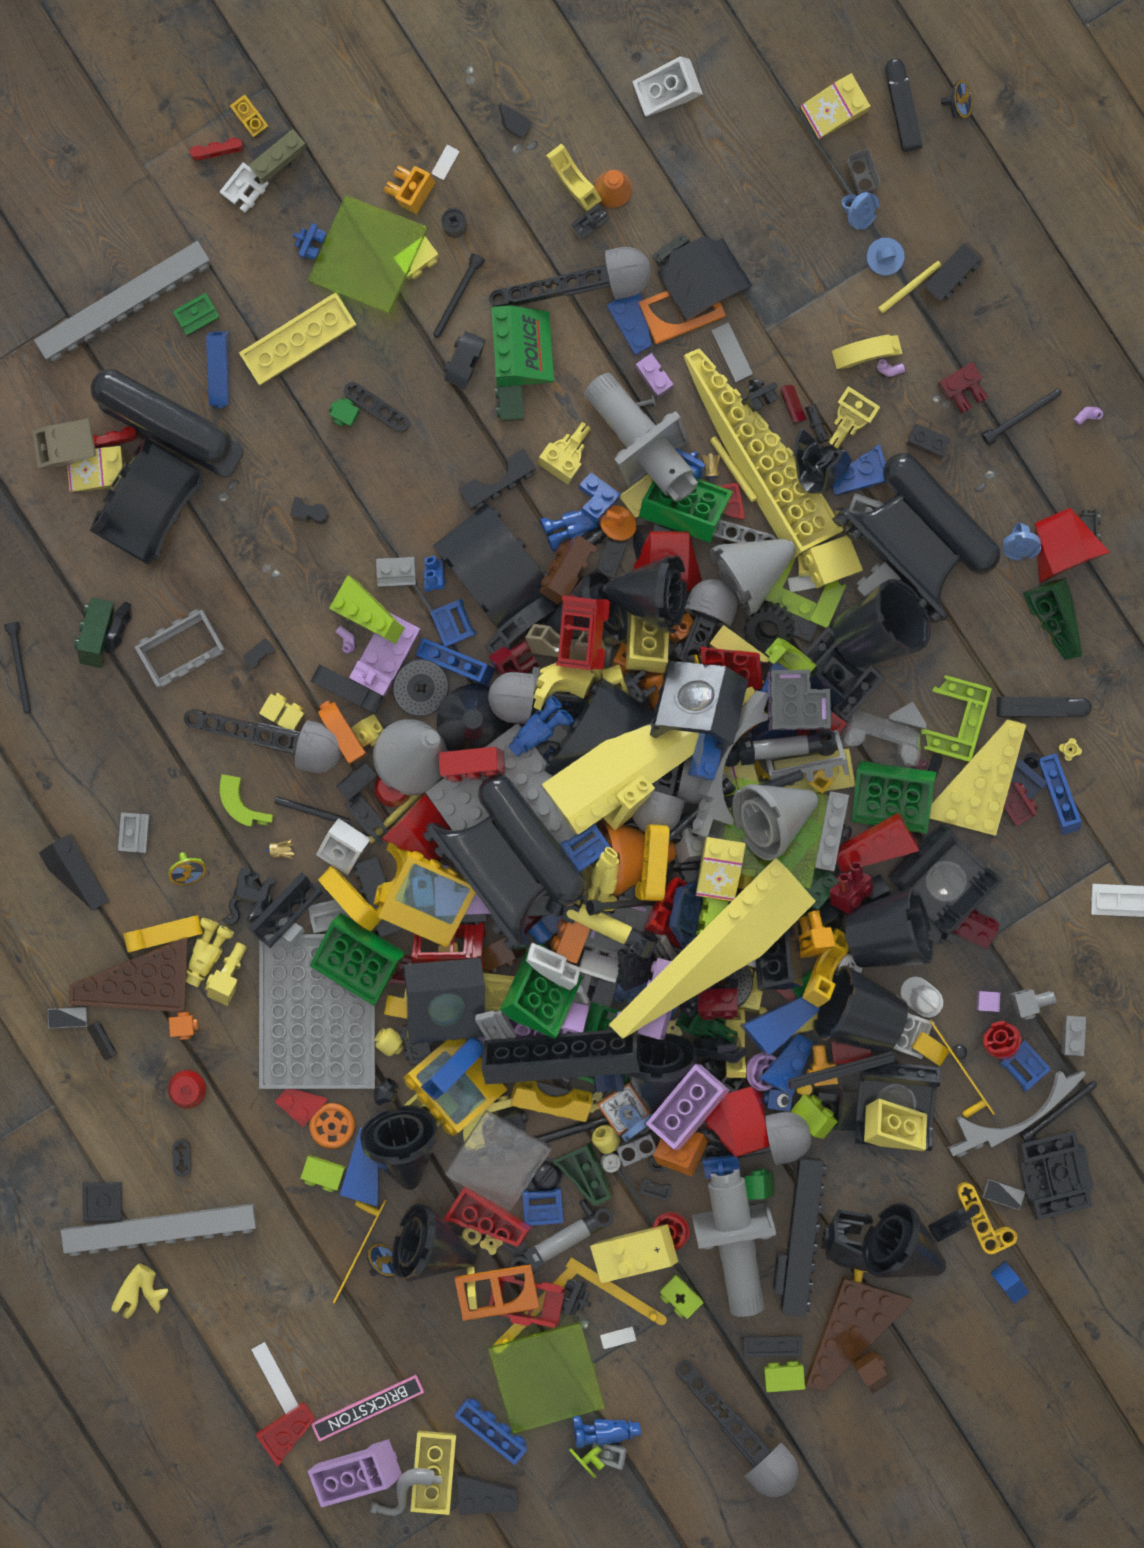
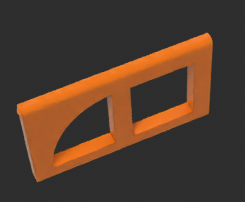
[638,291,726,345]
[455,1264,540,1321]

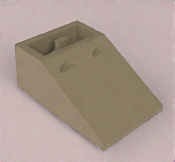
[32,418,96,469]

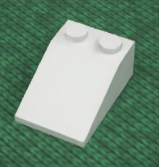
[632,56,703,117]

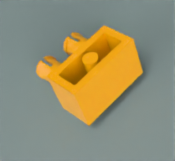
[384,165,436,215]
[798,911,835,958]
[807,1044,838,1086]

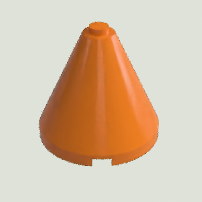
[597,820,677,897]

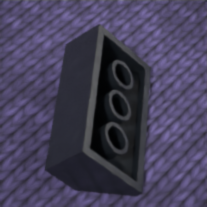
[755,921,803,990]

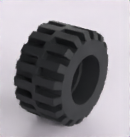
[743,602,795,654]

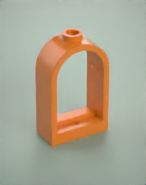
[318,701,368,765]

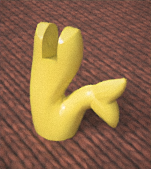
[111,1263,168,1319]

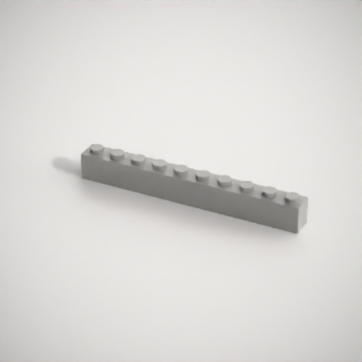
[34,240,212,362]
[61,1203,257,1256]

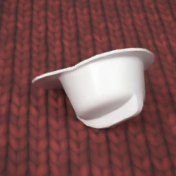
[901,977,943,1018]

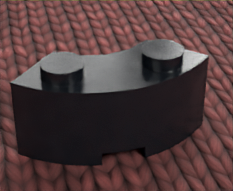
[443,331,486,389]

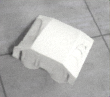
[893,1013,935,1059]

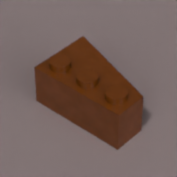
[539,535,597,604]
[482,937,526,974]
[853,1349,892,1394]

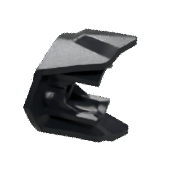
[794,429,852,494]
[821,1209,873,1271]

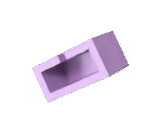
[635,353,674,399]

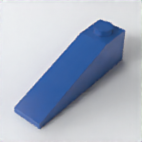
[415,638,495,686]
[688,700,721,781]
[1039,753,1082,835]

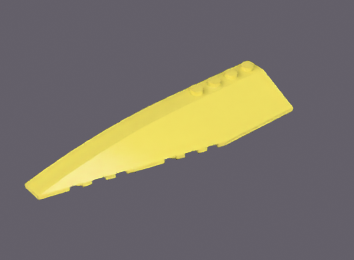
[683,348,844,559]
[541,687,755,835]
[609,858,816,1039]

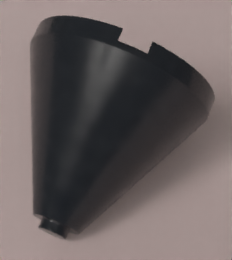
[603,555,687,633]
[545,570,628,645]
[437,684,513,751]
[625,1033,697,1114]
[360,1105,438,1190]
[862,1203,946,1278]
[392,1204,478,1282]

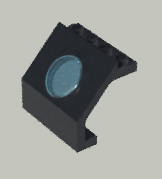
[402,958,485,1044]

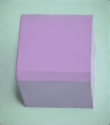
[976,991,1001,1012]

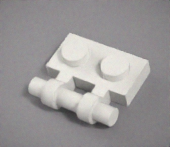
[220,162,269,213]

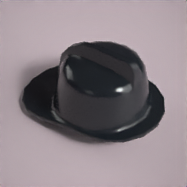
[523,1157,564,1200]

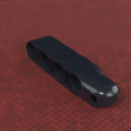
[885,58,922,153]
[997,697,1092,717]

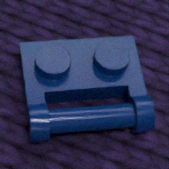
[430,599,476,647]
[561,823,611,872]
[999,1040,1051,1092]
[522,1188,564,1226]

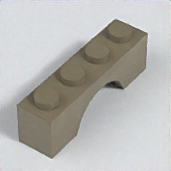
[525,624,606,661]

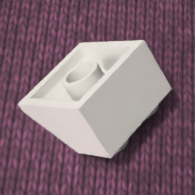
[316,818,370,875]
[579,948,620,984]

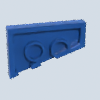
[606,292,652,355]
[832,444,886,496]
[758,1034,814,1095]

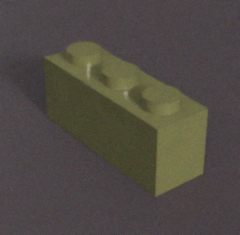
[249,129,307,185]

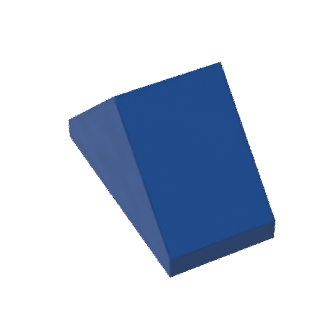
[991,1261,1029,1304]

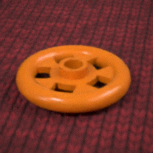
[309,1103,355,1149]

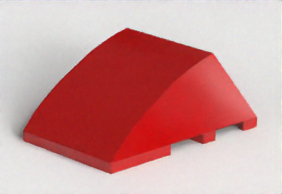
[1035,508,1111,583]
[633,531,702,592]
[698,647,762,701]
[381,793,453,862]
[644,877,687,950]
[705,1087,770,1157]

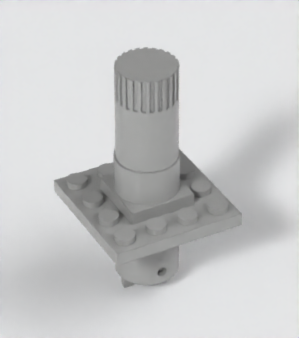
[584,372,698,501]
[692,1169,776,1317]

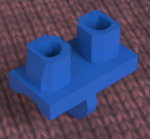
[292,223,327,260]
[675,448,706,479]
[424,556,446,592]
[703,1154,740,1179]

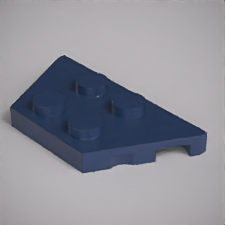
[669,880,703,950]

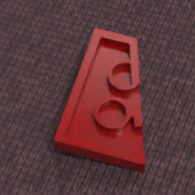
[256,1402,315,1467]

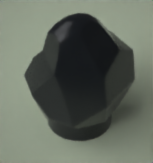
[702,1059,726,1080]
[374,1078,399,1106]

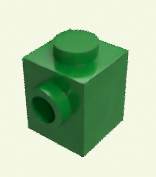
[329,398,360,428]

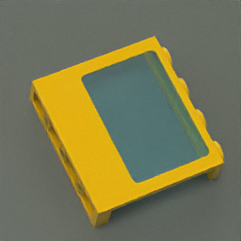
[377,851,476,947]
[403,1038,508,1136]

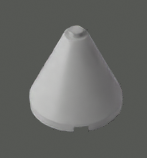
[710,539,796,615]
[373,719,448,795]
[732,784,818,860]

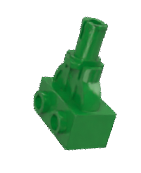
[744,1168,775,1200]

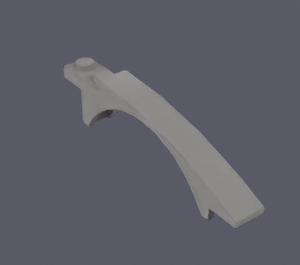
[692,691,769,837]
[948,1070,1085,1157]

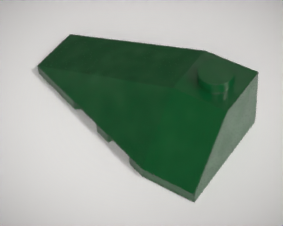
[1023,578,1083,660]

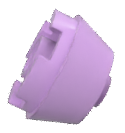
[746,1052,776,1091]

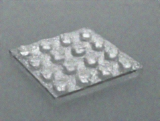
[445,1110,552,1211]

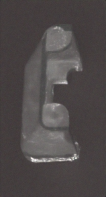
[841,710,922,768]

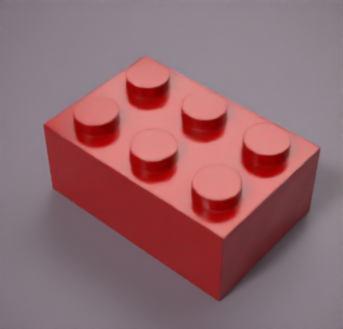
[438,747,505,783]

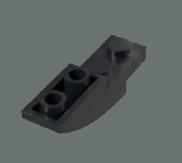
[485,596,556,654]

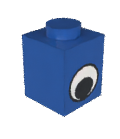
[763,1088,792,1111]

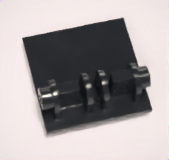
[617,949,651,992]

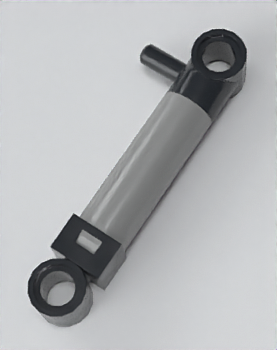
[725,729,836,767]
[509,1199,613,1276]

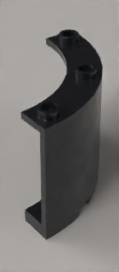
[90,437,204,565]
[433,504,547,629]
[544,678,655,776]

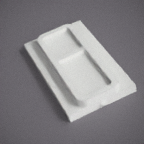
[1091,884,1144,917]

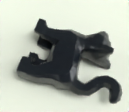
[223,867,277,926]

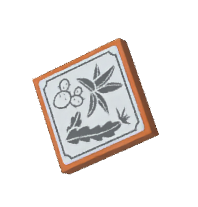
[597,1082,650,1136]

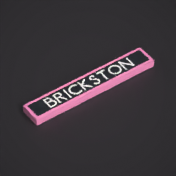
[311,1374,425,1441]

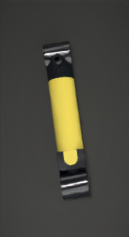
[545,897,658,958]

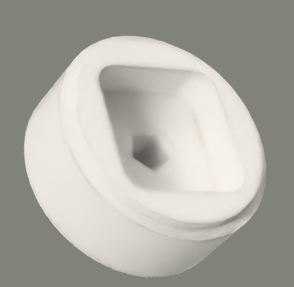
[601,1152,621,1173]

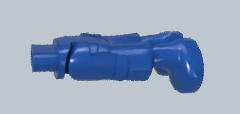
[540,510,600,552]
[508,695,574,757]
[573,1416,641,1449]

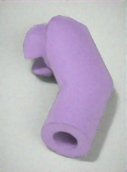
[877,359,905,377]
[1074,407,1103,425]
[335,625,355,653]

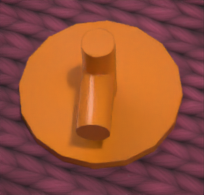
[600,505,636,541]

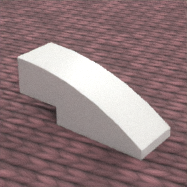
[526,943,581,990]

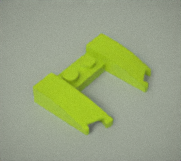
[764,558,846,629]
[921,675,992,762]

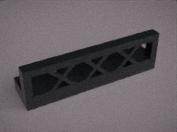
[249,872,323,948]

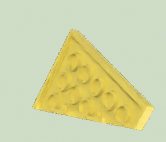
[930,719,1026,836]

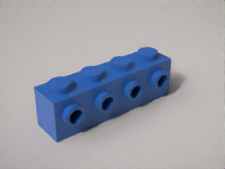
[454,1397,527,1465]

